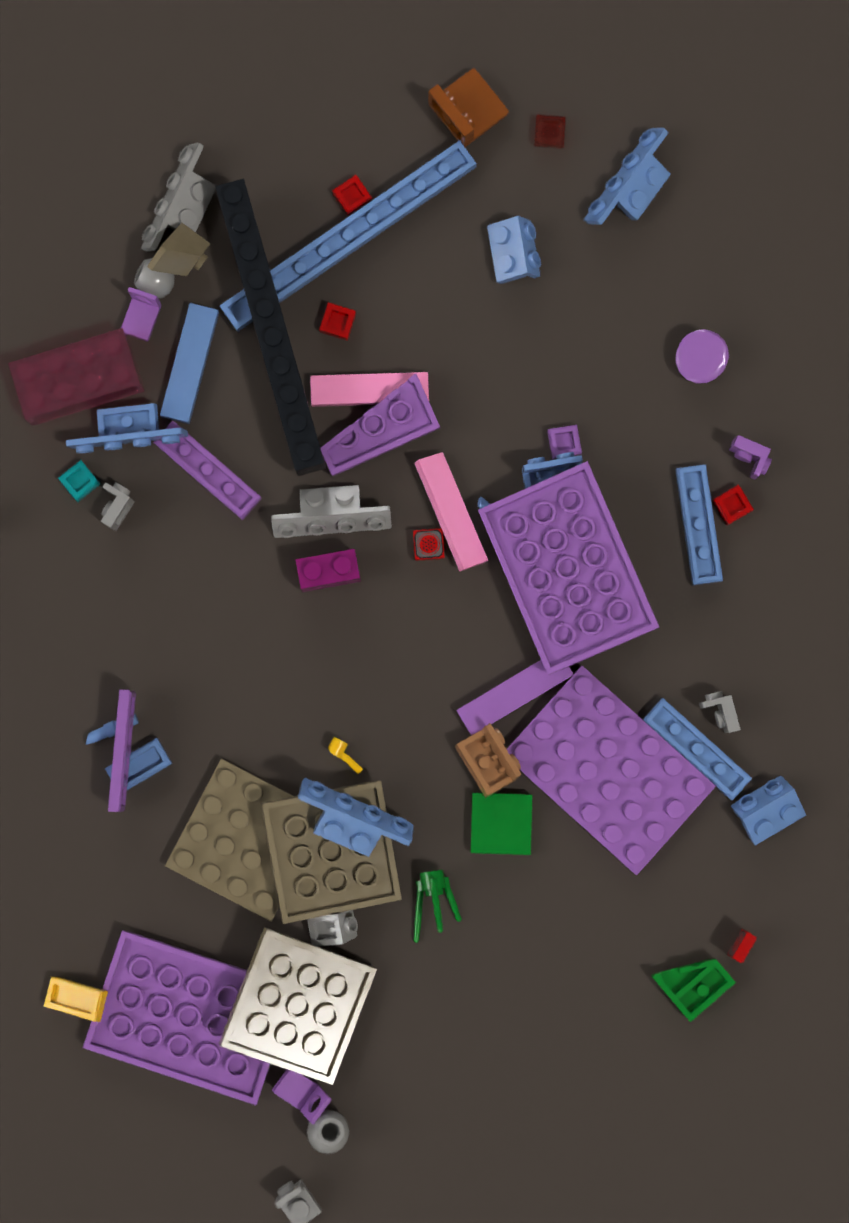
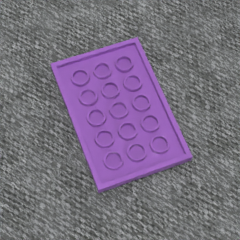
[478,461,660,675]
[507,666,716,876]
[83,930,270,1105]

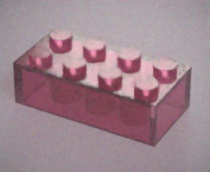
[8,328,145,426]

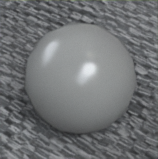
[134,258,175,299]
[307,1110,349,1154]

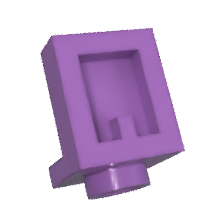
[729,435,772,480]

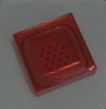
[534,115,566,148]

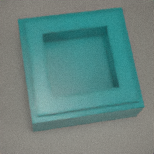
[58,460,101,502]

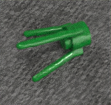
[413,870,462,943]

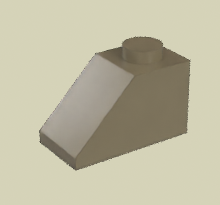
[147,222,210,276]

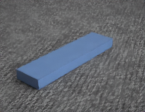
[160,303,219,424]
[675,464,723,586]
[642,698,752,801]

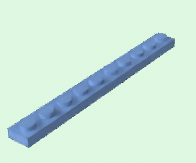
[220,140,477,332]

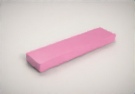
[310,372,429,407]
[414,452,488,571]

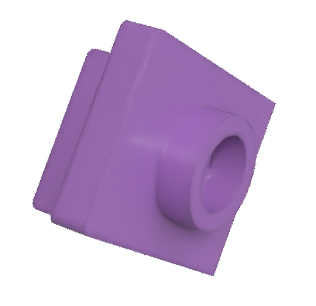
[120,287,162,342]
[272,1069,332,1124]

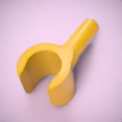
[328,737,363,774]

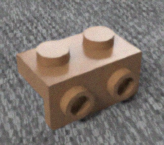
[455,723,521,798]

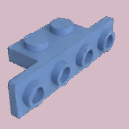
[584,128,671,225]
[66,403,188,453]
[298,778,414,857]

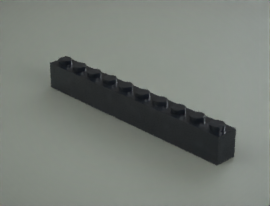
[215,178,326,476]

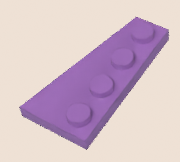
[321,373,440,476]

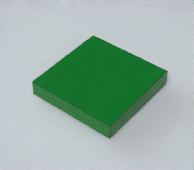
[470,793,532,855]

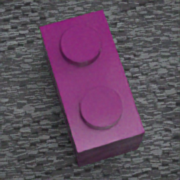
[295,549,361,592]

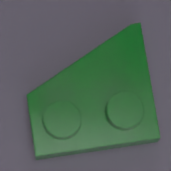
[651,958,736,1022]

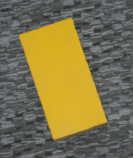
[44,976,108,1022]

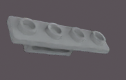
[141,143,216,251]
[271,485,392,538]

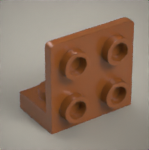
[428,68,509,147]

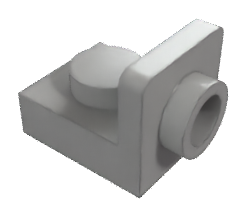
[101,482,135,531]
[699,691,741,733]
[307,910,358,946]
[274,1179,322,1223]

